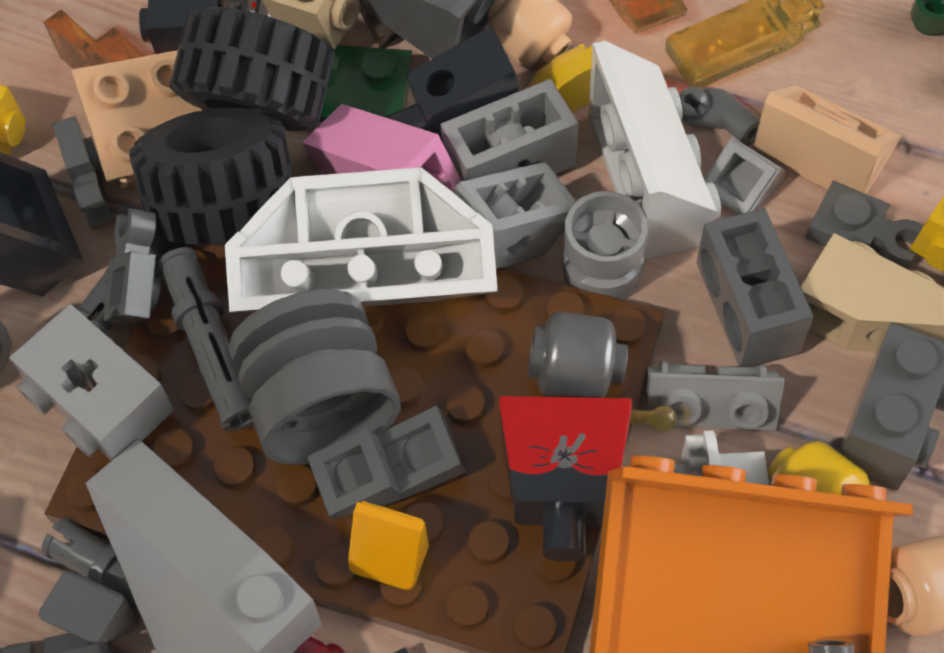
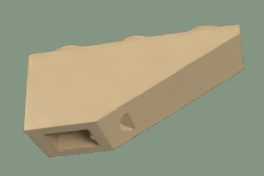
[801,233,944,352]

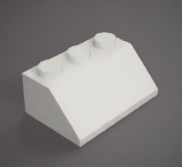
[588,41,721,259]

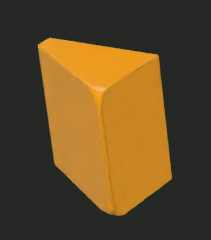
[348,501,429,590]

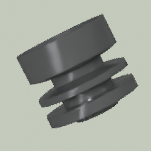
[228,288,401,465]

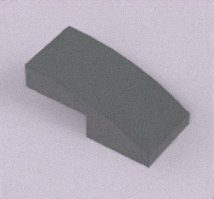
[307,406,468,520]

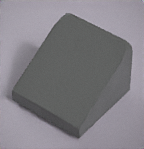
[38,571,139,644]

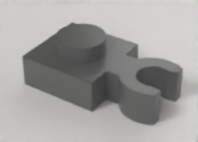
[52,116,114,228]
[805,180,923,269]
[103,209,161,325]

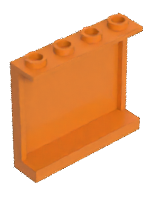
[589,456,913,653]

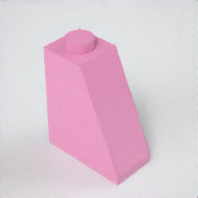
[302,104,461,191]

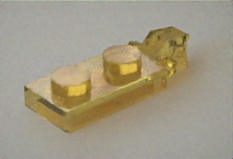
[665,0,825,88]

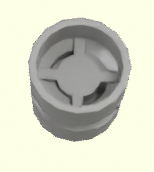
[563,191,648,300]

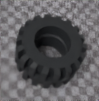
[169,7,335,131]
[129,108,294,245]

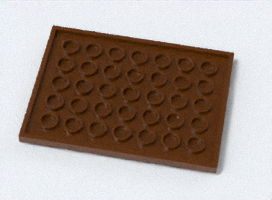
[44,241,665,653]

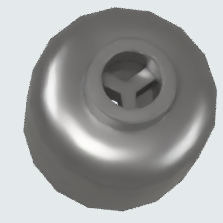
[527,311,628,398]

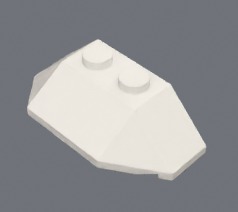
[225,167,497,313]

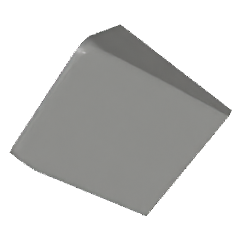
[704,137,788,214]

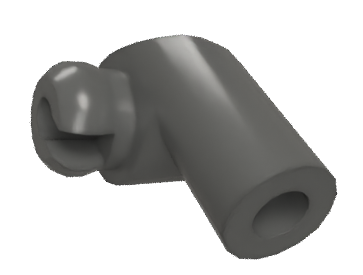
[679,86,760,145]

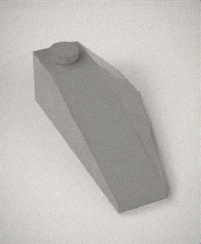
[85,439,322,653]

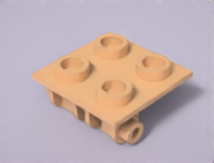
[71,50,202,188]

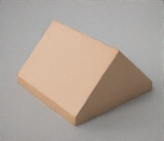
[753,85,902,194]

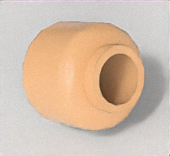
[488,0,573,68]
[887,536,944,637]

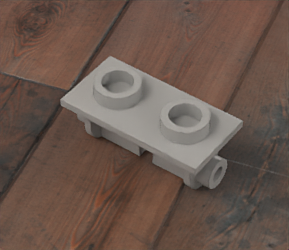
[645,361,785,431]

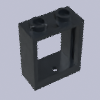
[0,152,84,297]

